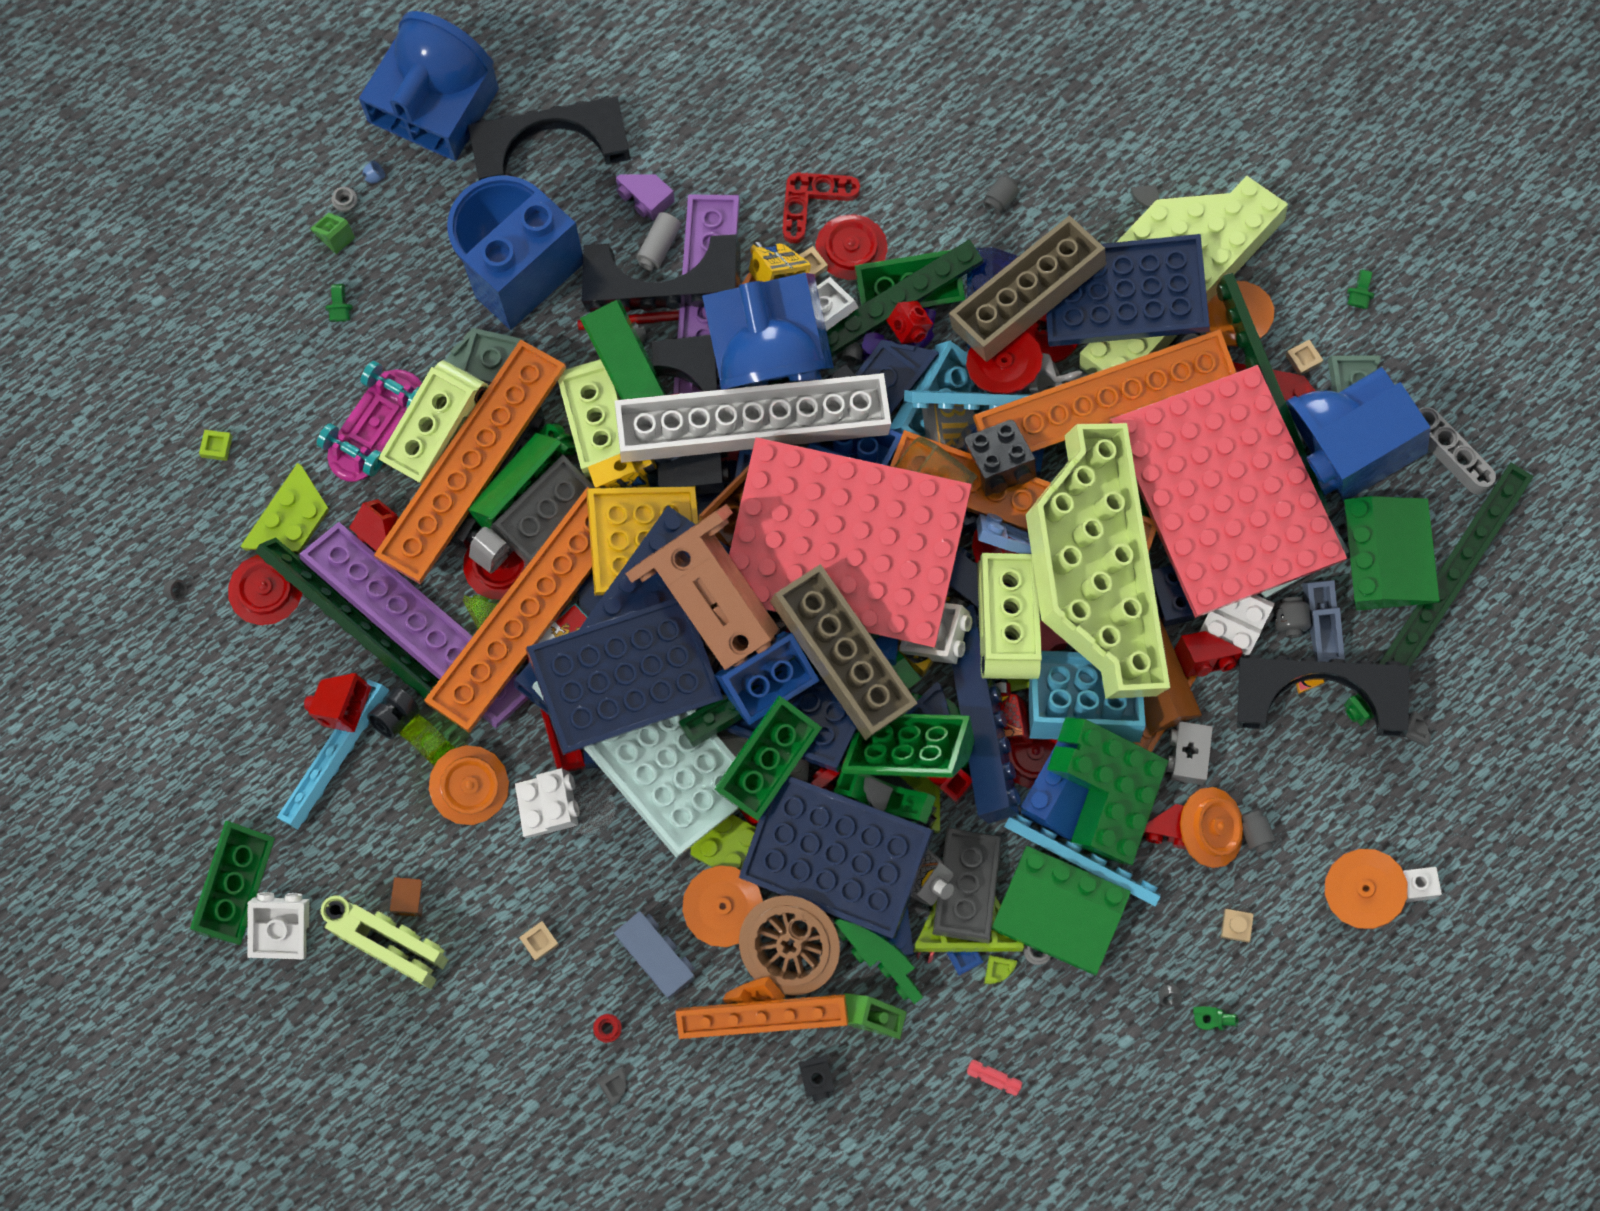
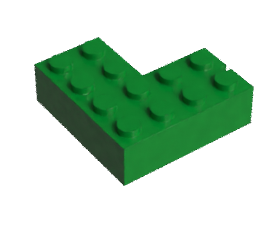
[1047,717,1169,865]

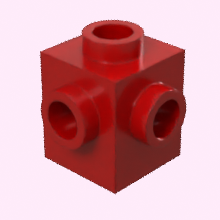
[886,301,933,344]

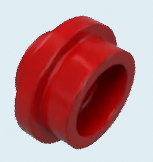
[593,1014,622,1043]

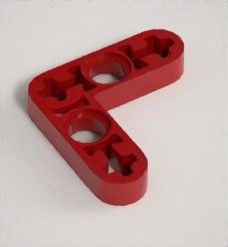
[782,173,860,244]

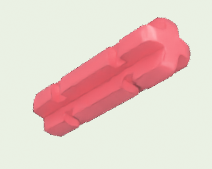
[967,1060,1022,1096]

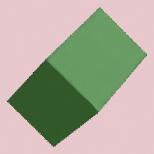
[310,213,355,254]

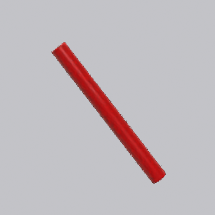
[577,310,679,330]

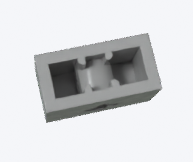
[1166,722,1213,785]

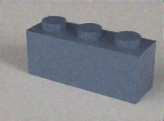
[614,911,695,1001]

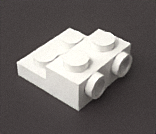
[817,277,858,331]
[1199,595,1275,656]
[899,603,972,664]
[515,768,580,838]
[247,892,309,959]

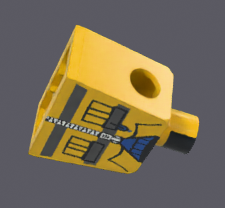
[749,242,811,282]
[588,454,657,488]

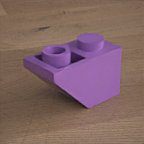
[616,174,675,221]

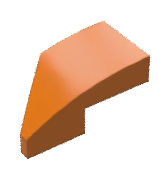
[722,977,785,1004]

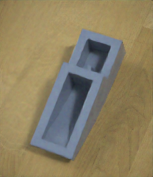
[1302,580,1345,662]

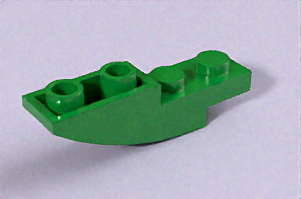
[833,916,923,1005]

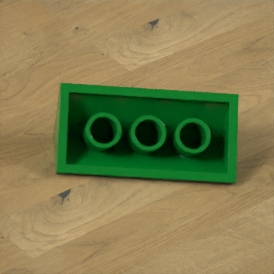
[855,249,965,307]
[580,299,667,400]
[468,433,562,529]
[714,696,822,821]
[190,821,275,945]

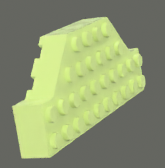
[1079,176,1288,375]
[1026,423,1170,699]

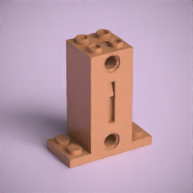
[625,504,779,670]

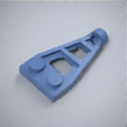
[976,513,1031,554]

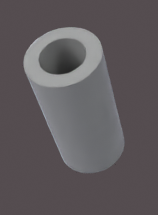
[636,212,681,271]

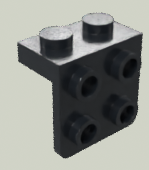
[965,420,1036,496]

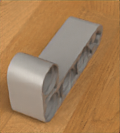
[1420,407,1496,495]
[469,527,513,574]

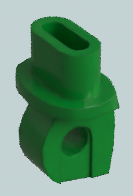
[1347,269,1374,309]
[325,284,353,322]
[539,423,576,456]
[1193,1006,1238,1031]

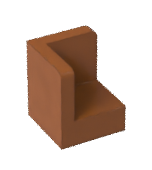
[390,877,423,917]

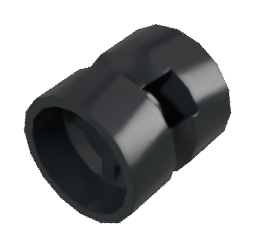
[367,687,420,739]

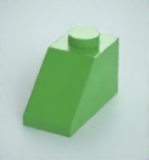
[845,993,907,1039]

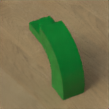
[834,771,936,824]

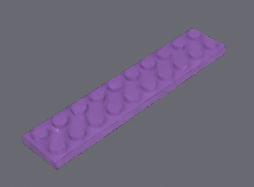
[673,194,740,394]
[300,522,528,729]

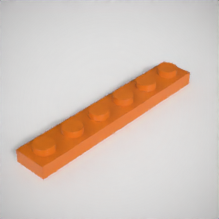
[675,994,849,1039]

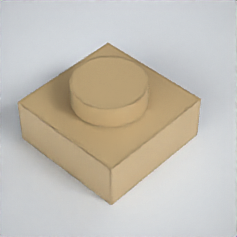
[800,246,828,277]
[1285,340,1324,375]
[1221,909,1254,943]
[519,921,559,962]

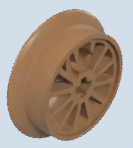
[739,896,840,995]

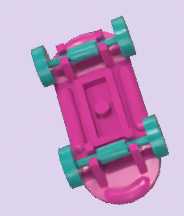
[317,361,422,482]

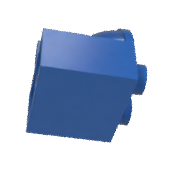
[359,11,499,162]
[447,175,583,330]
[702,272,834,390]
[1286,367,1431,502]

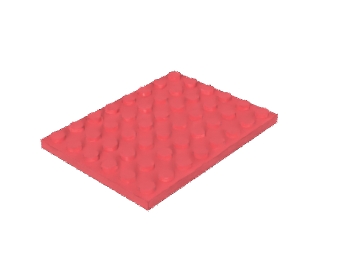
[1109,365,1347,618]
[729,437,972,648]

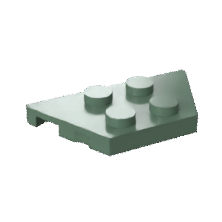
[445,328,523,383]

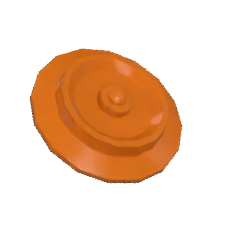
[1205,281,1274,346]
[429,745,509,825]
[1180,787,1243,868]
[1325,849,1408,929]
[682,865,763,947]

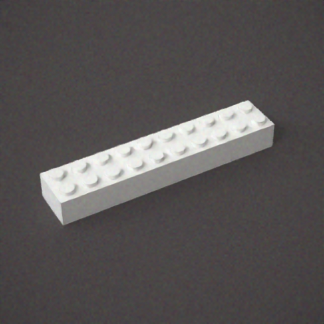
[615,373,891,463]

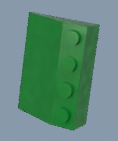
[1344,496,1440,610]
[841,714,975,778]
[991,846,1131,976]

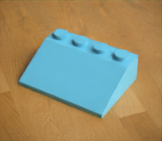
[890,340,989,438]
[1028,651,1145,743]

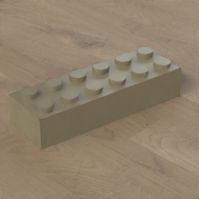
[949,215,1106,362]
[770,564,918,740]

